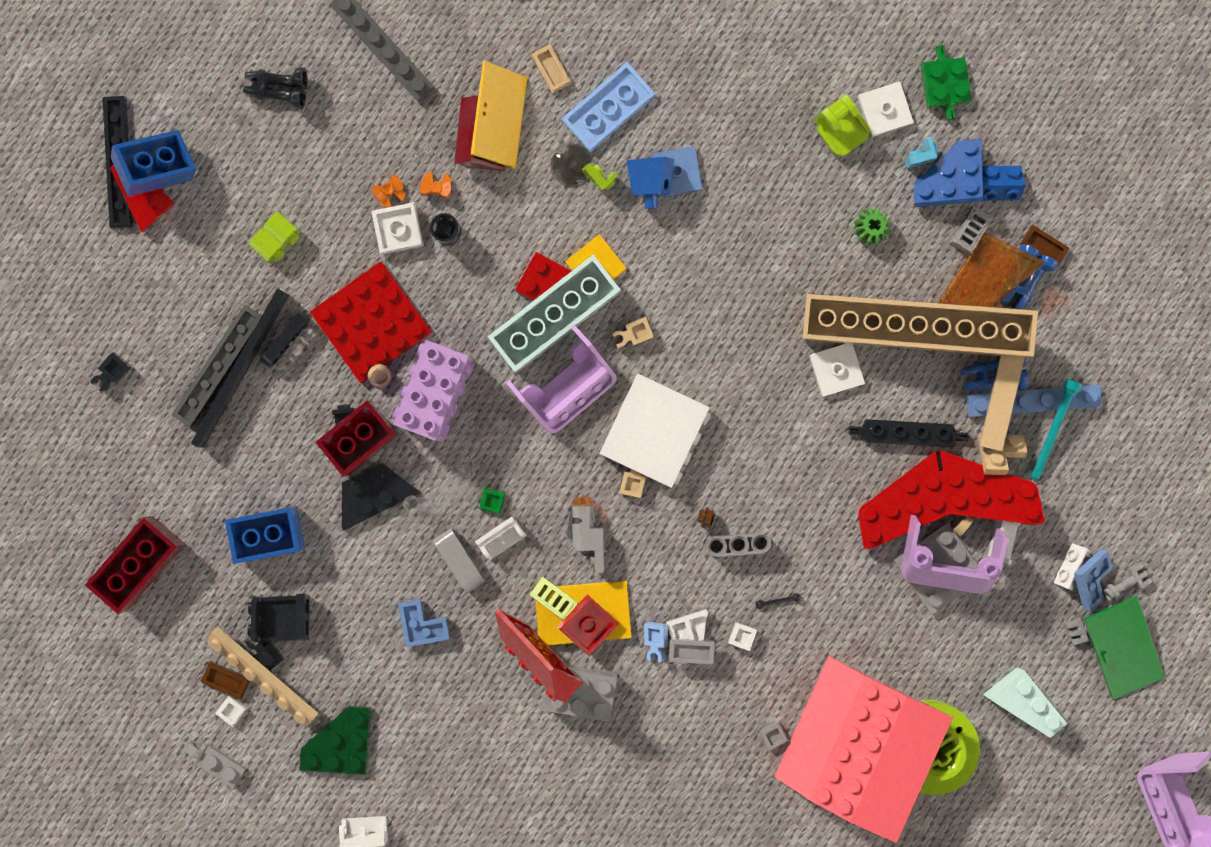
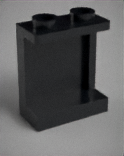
[247,594,310,643]

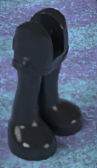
[243,67,308,110]

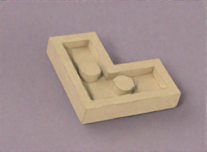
[978,433,1027,475]

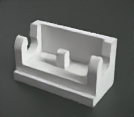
[475,516,527,560]
[987,520,1020,565]
[339,816,388,847]

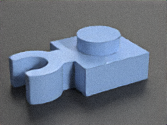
[644,621,668,662]

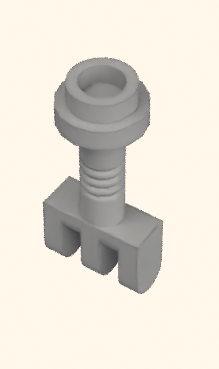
[1103,562,1153,602]
[1066,618,1089,645]

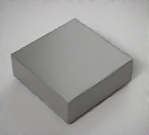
[759,720,789,751]

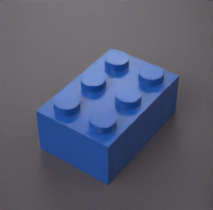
[111,130,196,197]
[225,506,305,564]

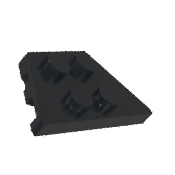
[342,463,420,531]

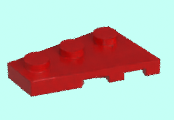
[110,165,175,233]

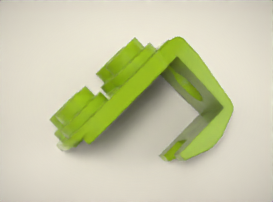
[813,94,870,156]

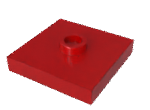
[557,594,619,656]

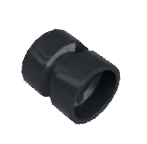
[430,213,462,246]

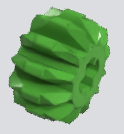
[854,208,892,245]

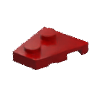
[515,252,572,301]

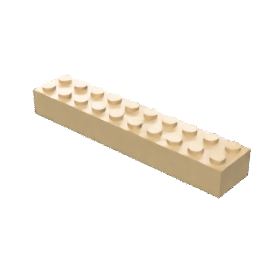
[803,294,1038,358]

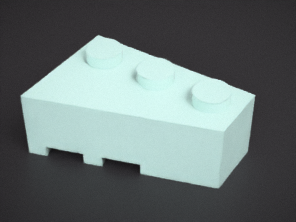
[983,667,1067,738]

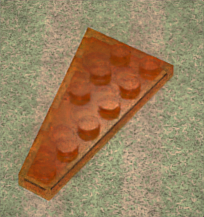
[924,232,1044,355]

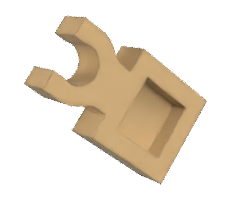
[612,317,654,349]
[619,468,646,498]

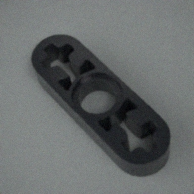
[260,312,310,368]

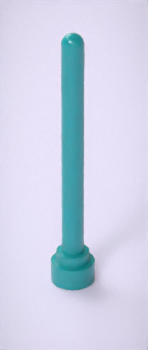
[1031,379,1083,480]

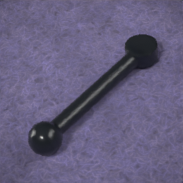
[755,593,801,609]

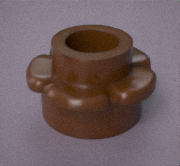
[698,507,715,528]

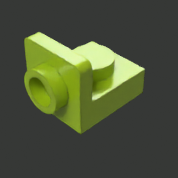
[582,164,618,190]

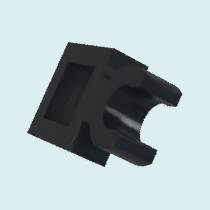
[90,352,132,392]
[246,640,284,671]

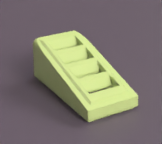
[530,577,578,620]

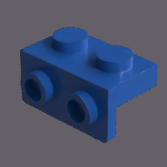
[982,166,1026,201]

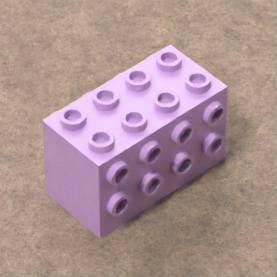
[392,340,474,441]

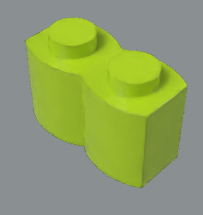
[248,211,300,263]

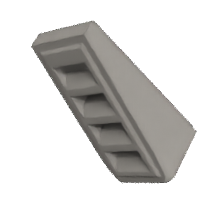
[950,206,992,255]

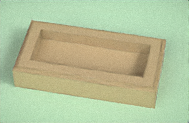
[531,44,571,94]

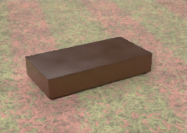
[1019,225,1069,267]
[201,661,250,700]

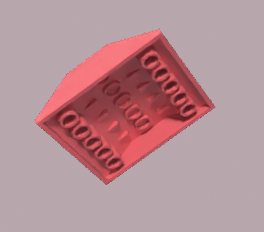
[774,656,953,843]

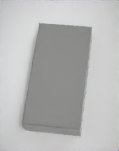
[669,638,715,664]

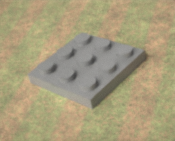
[893,522,978,615]

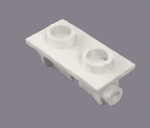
[1054,543,1091,591]

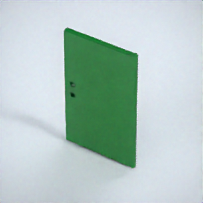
[1083,596,1165,700]

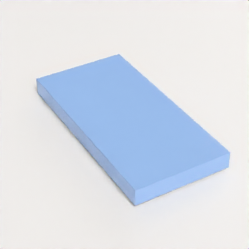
[561,62,656,153]

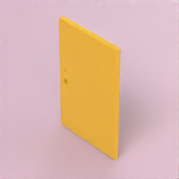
[471,61,528,169]
[535,580,631,645]

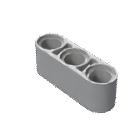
[433,528,486,593]
[705,532,771,557]

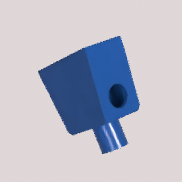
[627,157,674,209]

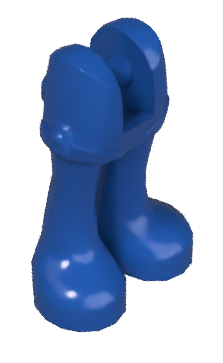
[999,244,1059,310]
[961,359,1029,392]

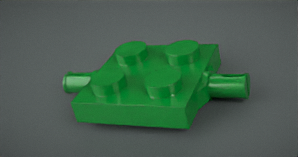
[920,45,972,121]

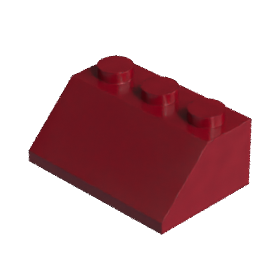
[454,95,505,171]
[315,400,399,477]

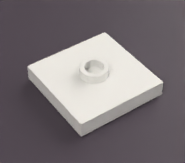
[857,81,914,138]
[371,202,424,255]
[809,344,865,397]

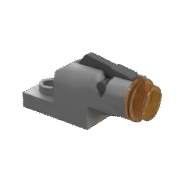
[567,497,604,573]

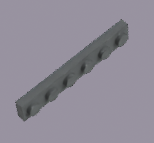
[329,0,434,103]
[172,304,262,427]

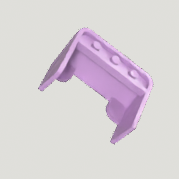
[506,325,616,433]
[901,515,1008,594]
[1137,752,1211,847]

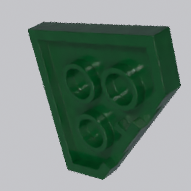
[299,706,371,775]

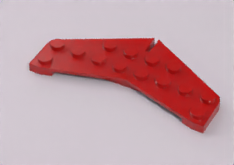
[858,450,1045,550]

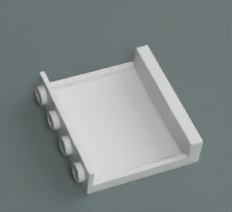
[599,373,711,488]

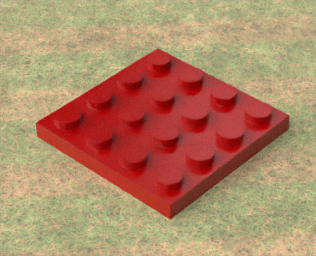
[309,261,432,383]

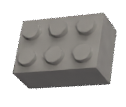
[543,665,617,722]

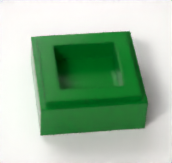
[479,488,506,514]

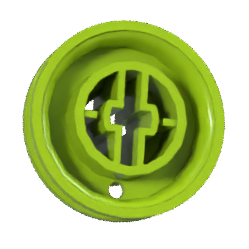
[920,700,980,795]

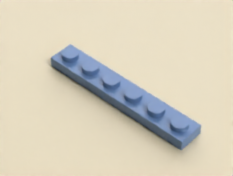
[967,385,1102,417]

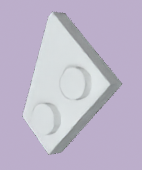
[666,609,708,665]

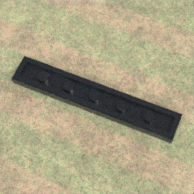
[102,96,134,229]

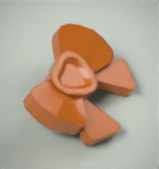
[420,172,452,199]
[371,175,406,208]

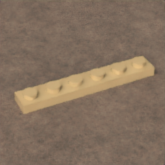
[207,627,318,727]

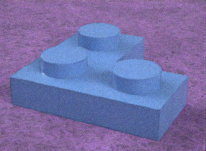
[1074,549,1113,611]
[398,599,451,647]

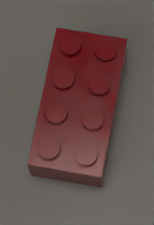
[85,516,186,614]

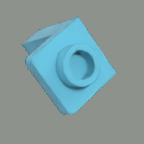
[905,137,938,169]

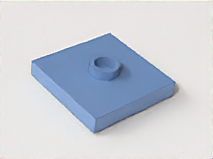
[651,146,702,198]

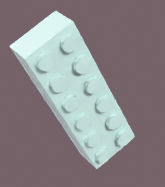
[488,255,621,373]

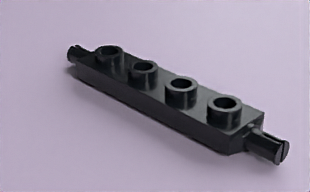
[848,419,969,448]

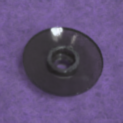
[550,143,594,187]

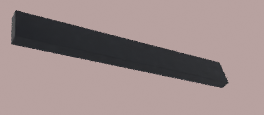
[191,289,289,448]

